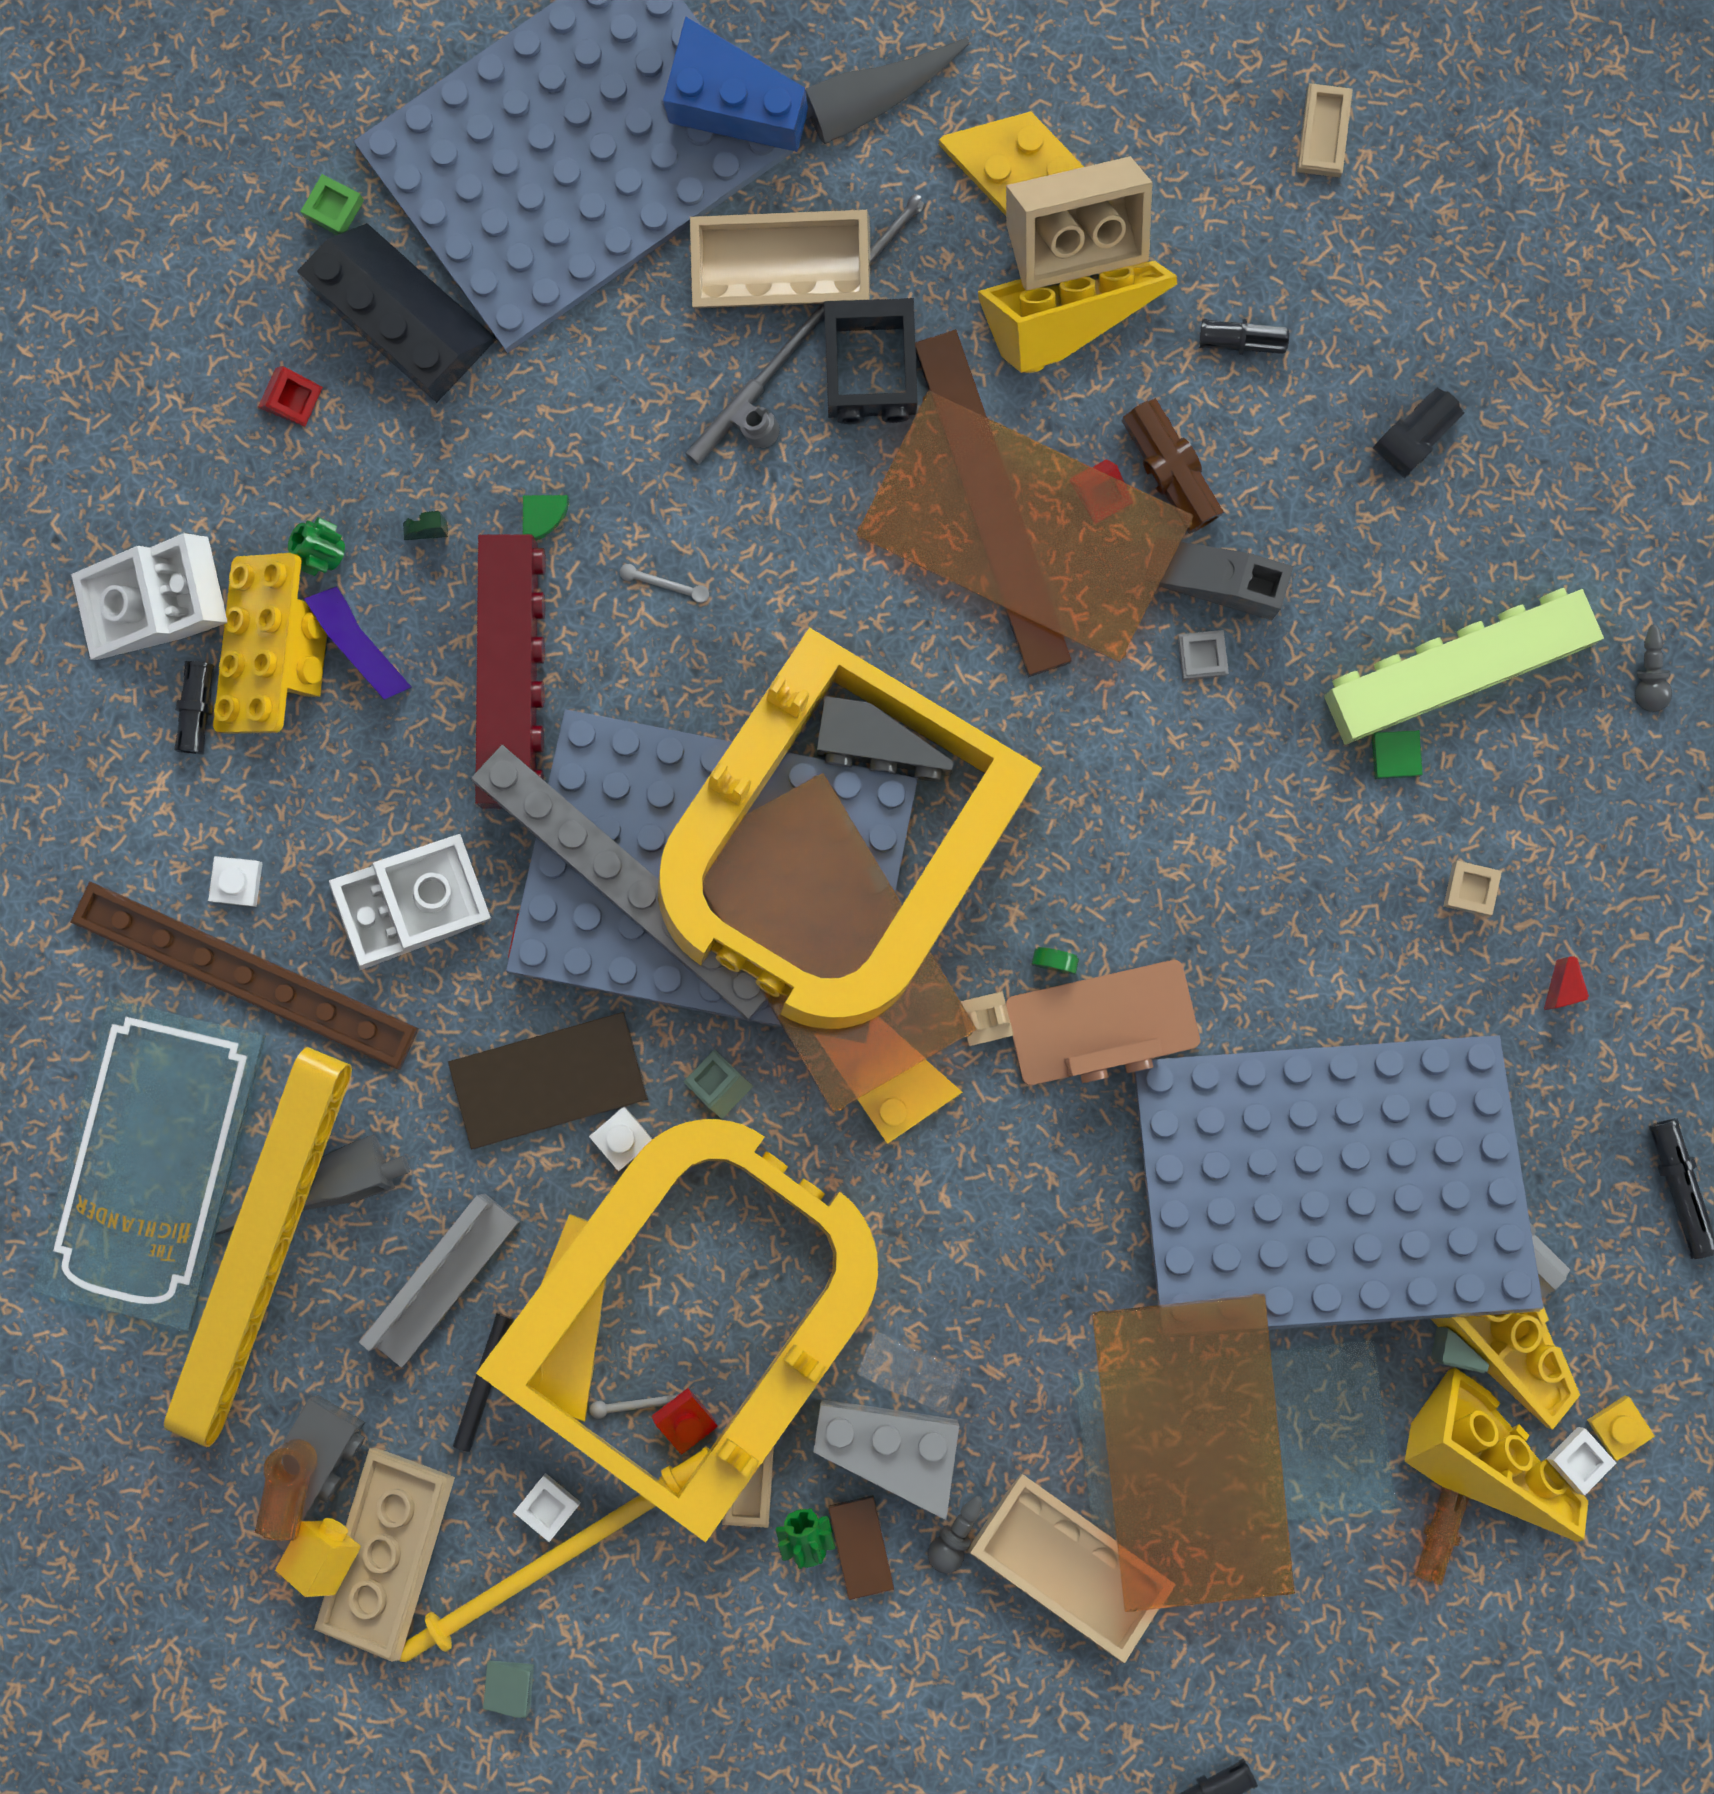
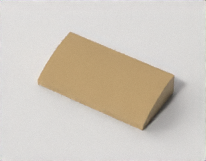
[690,210,870,308]
[966,1474,1175,1663]

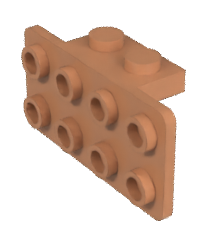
[1006,960,1200,1085]

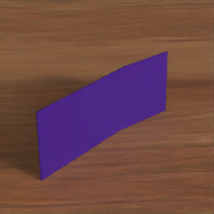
[304,586,412,700]

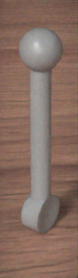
[619,564,709,604]
[590,1394,679,1419]

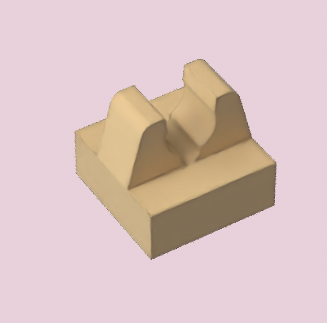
[1443,861,1502,917]
[958,991,1014,1046]

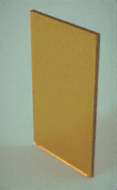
[856,390,1194,663]
[703,773,977,1113]
[1092,1293,1295,1612]

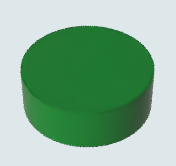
[1031,947,1079,975]

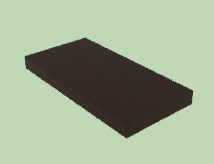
[448,1012,649,1150]

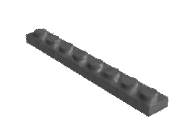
[471,745,770,1021]

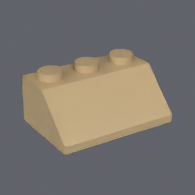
[1006,156,1152,291]

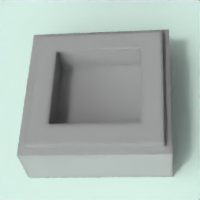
[1178,630,1229,680]

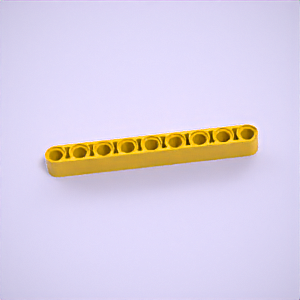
[164,1047,352,1448]

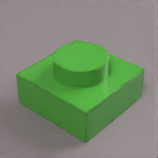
[300,174,364,235]

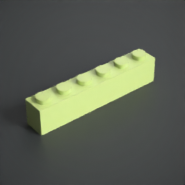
[1324,588,1604,745]

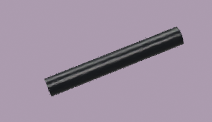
[453,1313,514,1452]

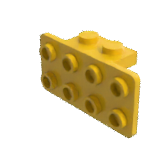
[213,553,327,734]

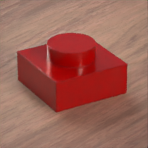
[651,1388,718,1455]

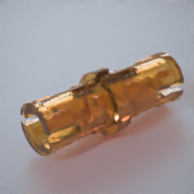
[1413,1486,1470,1585]

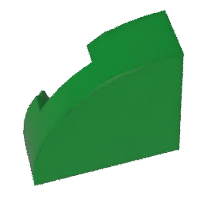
[523,495,569,541]

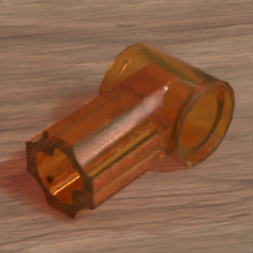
[255,1439,317,1541]

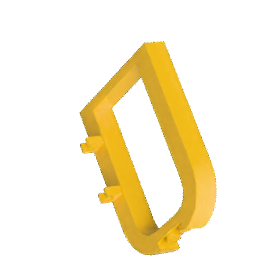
[658,627,1042,1029]
[476,1119,878,1543]

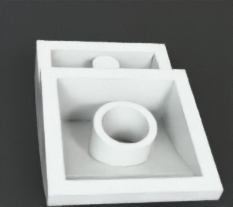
[71,533,228,660]
[329,834,491,971]

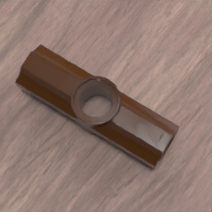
[1121,398,1224,534]

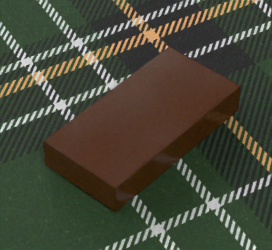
[828,1495,894,1600]

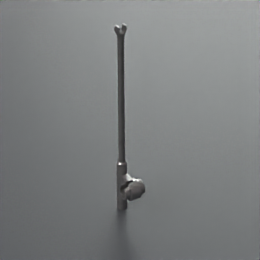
[685,194,925,465]

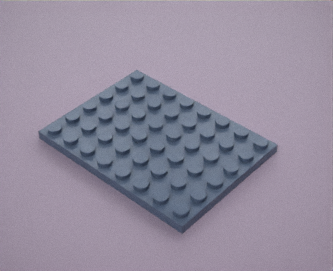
[354,0,793,353]
[506,709,918,1044]
[1134,1035,1543,1337]

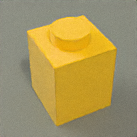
[275,1518,361,1597]

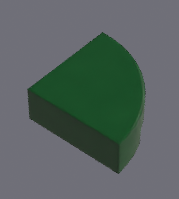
[403,510,448,540]

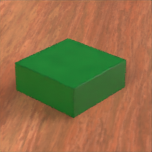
[1372,730,1423,779]

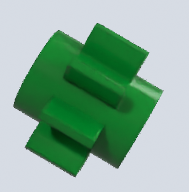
[288,517,345,576]
[776,1508,835,1569]

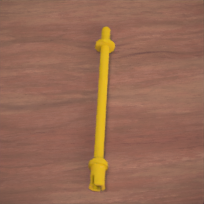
[399,1446,710,1662]

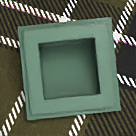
[683,1049,753,1119]
[1431,1326,1489,1373]
[483,1660,534,1718]

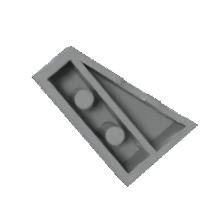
[814,1399,959,1520]

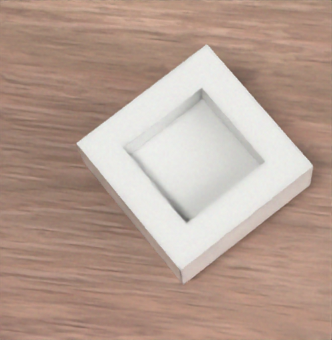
[208,856,262,907]
[589,1107,652,1171]
[1546,1427,1616,1495]
[514,1473,581,1542]

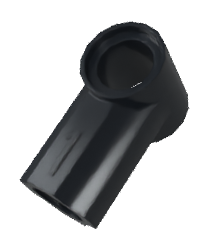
[1373,387,1464,479]

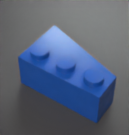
[663,16,808,152]

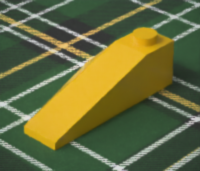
[978,261,1177,373]
[1431,1307,1580,1430]
[1405,1367,1588,1542]

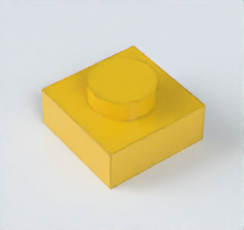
[1587,1395,1655,1461]

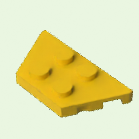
[939,111,1084,216]

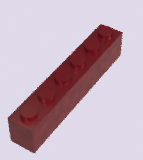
[475,534,546,809]

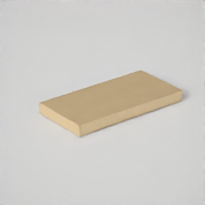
[314,1448,455,1662]

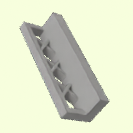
[359,1194,520,1368]

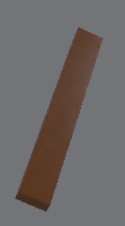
[915,329,1072,677]
[70,881,419,1070]

